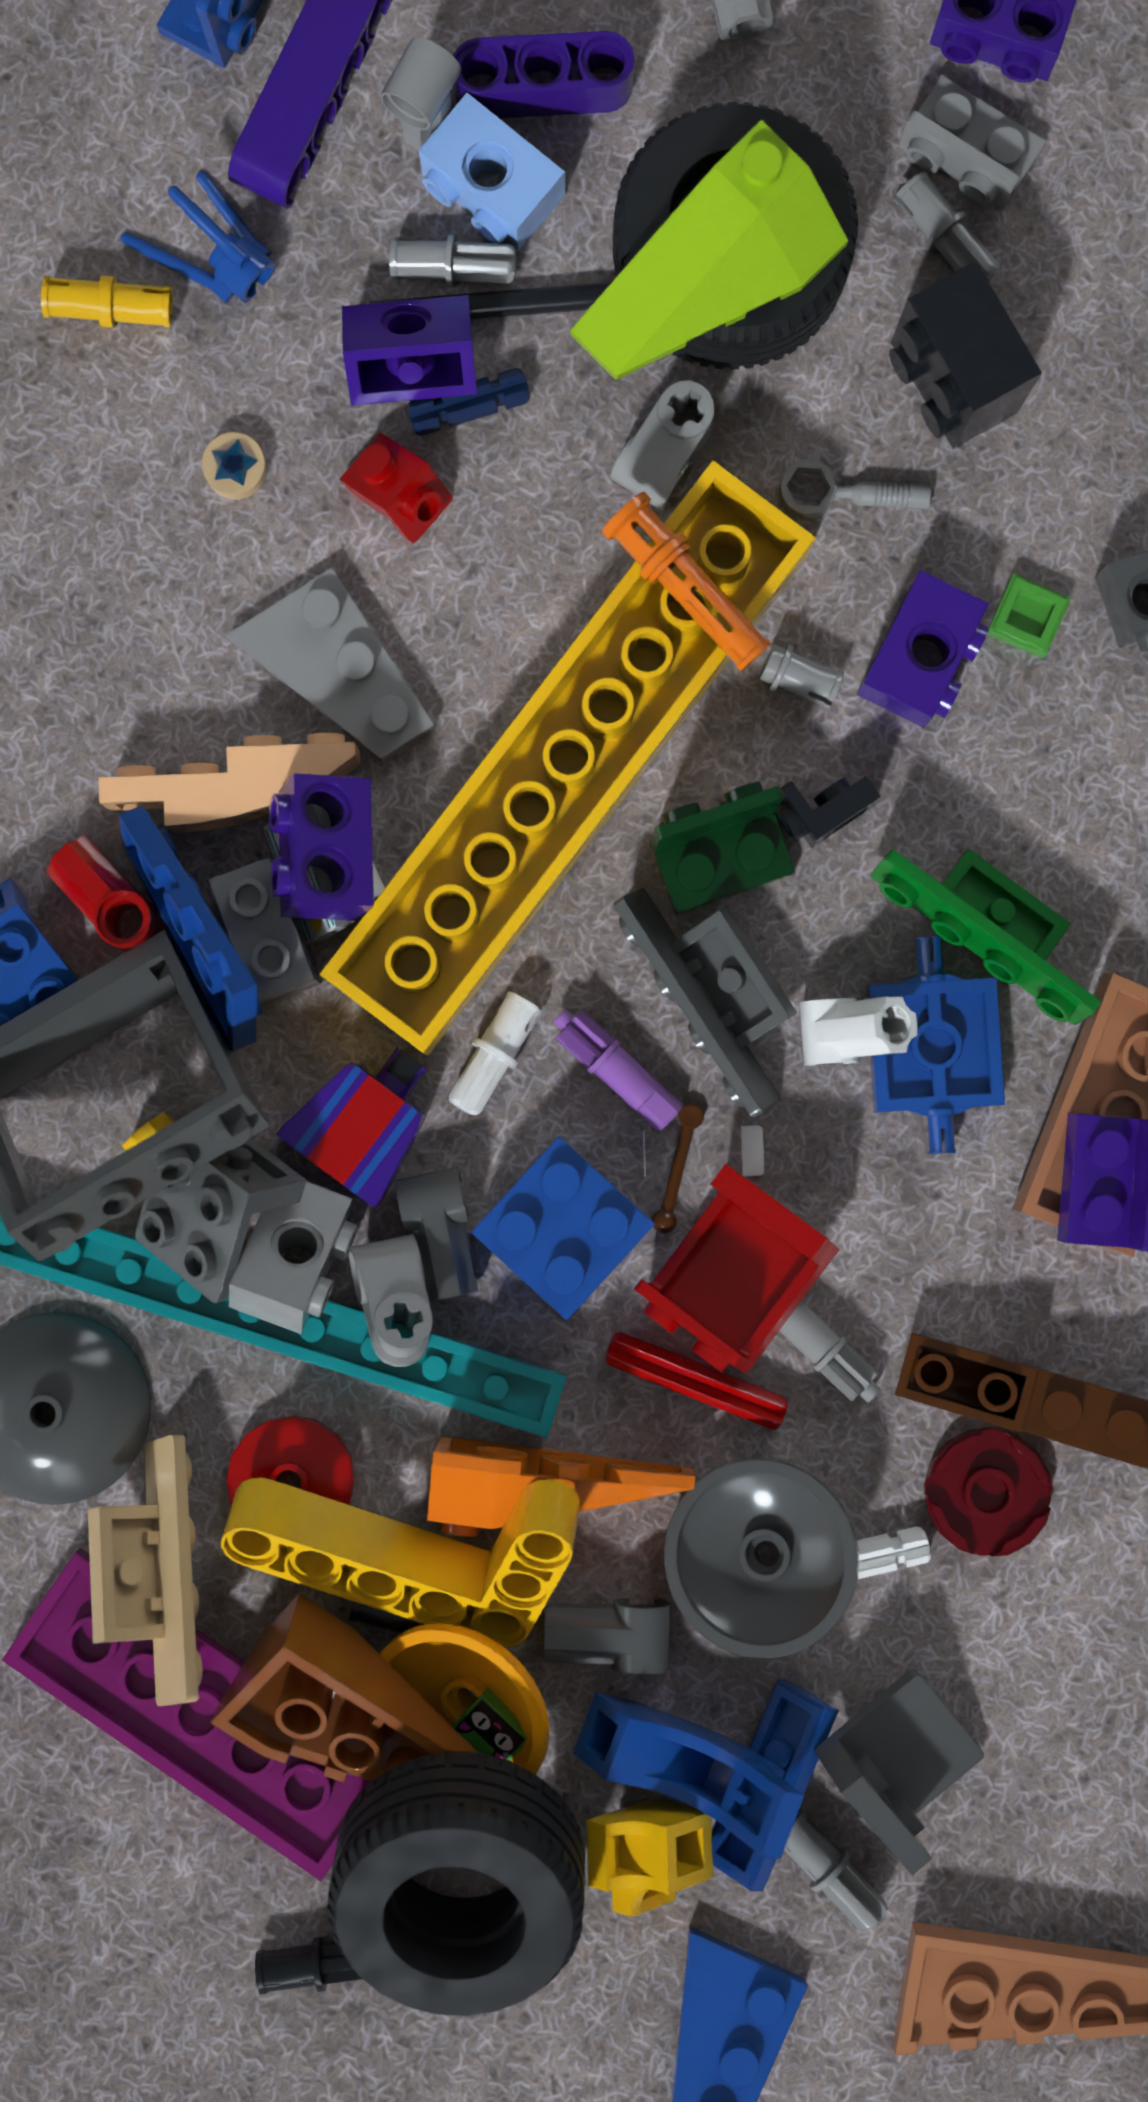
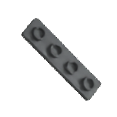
[614,888,797,1118]

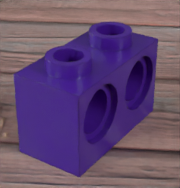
[929,0,1076,83]
[269,773,374,921]

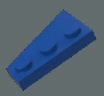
[671,1926,808,2102]

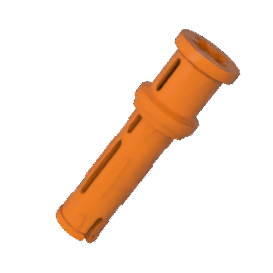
[601,491,771,672]

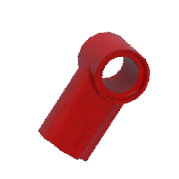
[45,834,165,952]

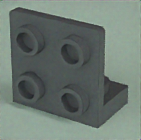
[135,1138,306,1303]
[814,1669,984,1875]

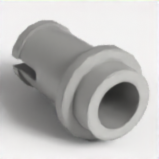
[759,643,844,710]

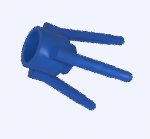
[121,171,276,303]

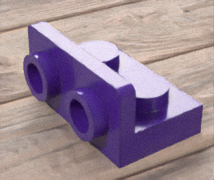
[1057,1113,1148,1252]

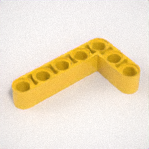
[221,1478,580,1647]

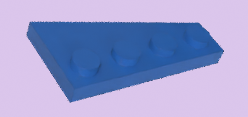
[119,805,263,1052]

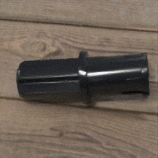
[255,1937,363,1995]

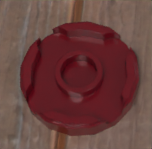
[924,1428,1053,1557]

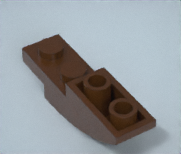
[895,1333,1148,1469]

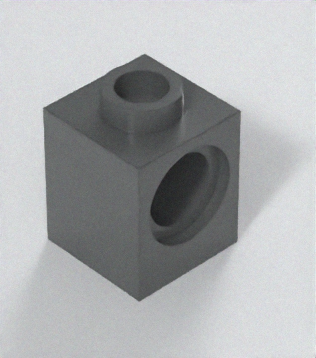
[1095,550,1148,652]

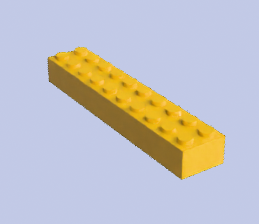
[319,460,816,1056]

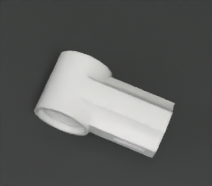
[799,996,917,1066]

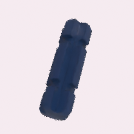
[407,368,530,436]

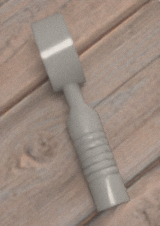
[779,459,931,520]

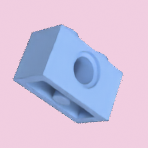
[418,93,565,252]

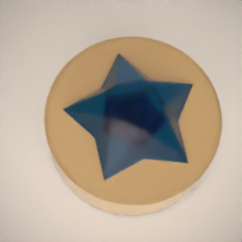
[202,432,267,500]

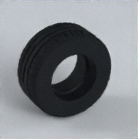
[612,102,859,370]
[328,1751,585,2016]

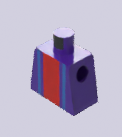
[276,1047,428,1208]

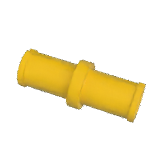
[41,275,173,328]

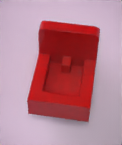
[339,432,452,543]

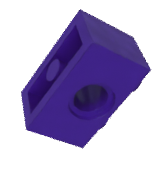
[342,295,477,406]
[857,570,990,728]

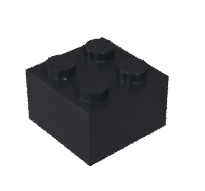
[889,261,1042,449]

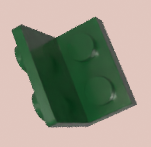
[650,781,795,915]

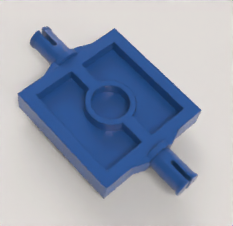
[866,936,1005,1154]

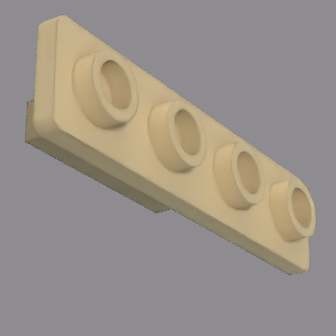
[88,1435,203,1706]

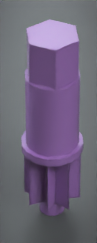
[553,1009,684,1132]

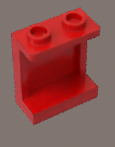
[634,1164,839,1374]

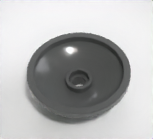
[0,1312,151,1505]
[664,1459,859,1659]

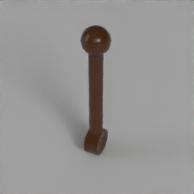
[652,1104,704,1234]

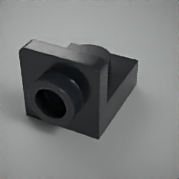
[775,776,881,848]

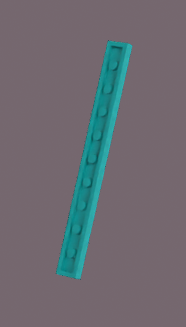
[0,1215,567,1438]

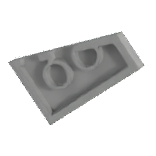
[226,567,435,762]

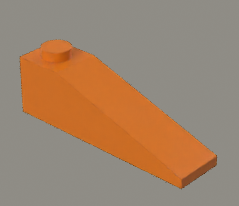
[427,1435,696,1537]

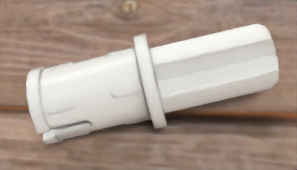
[449,991,543,1115]

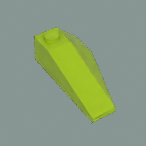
[570,120,848,380]

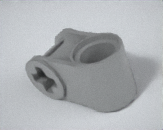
[610,380,714,512]
[349,1234,433,1367]

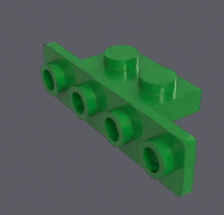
[870,848,1101,1025]

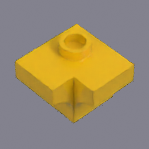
[586,1800,713,1917]

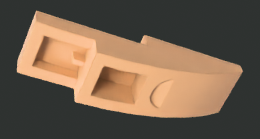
[98,733,361,834]

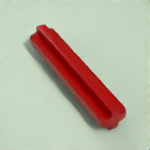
[605,1332,788,1430]

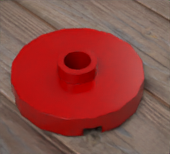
[226,1415,355,1506]

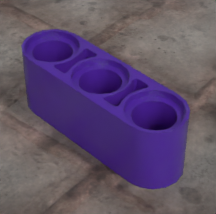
[453,31,635,118]

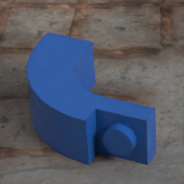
[573,1692,804,1859]

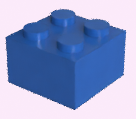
[471,1136,655,1320]

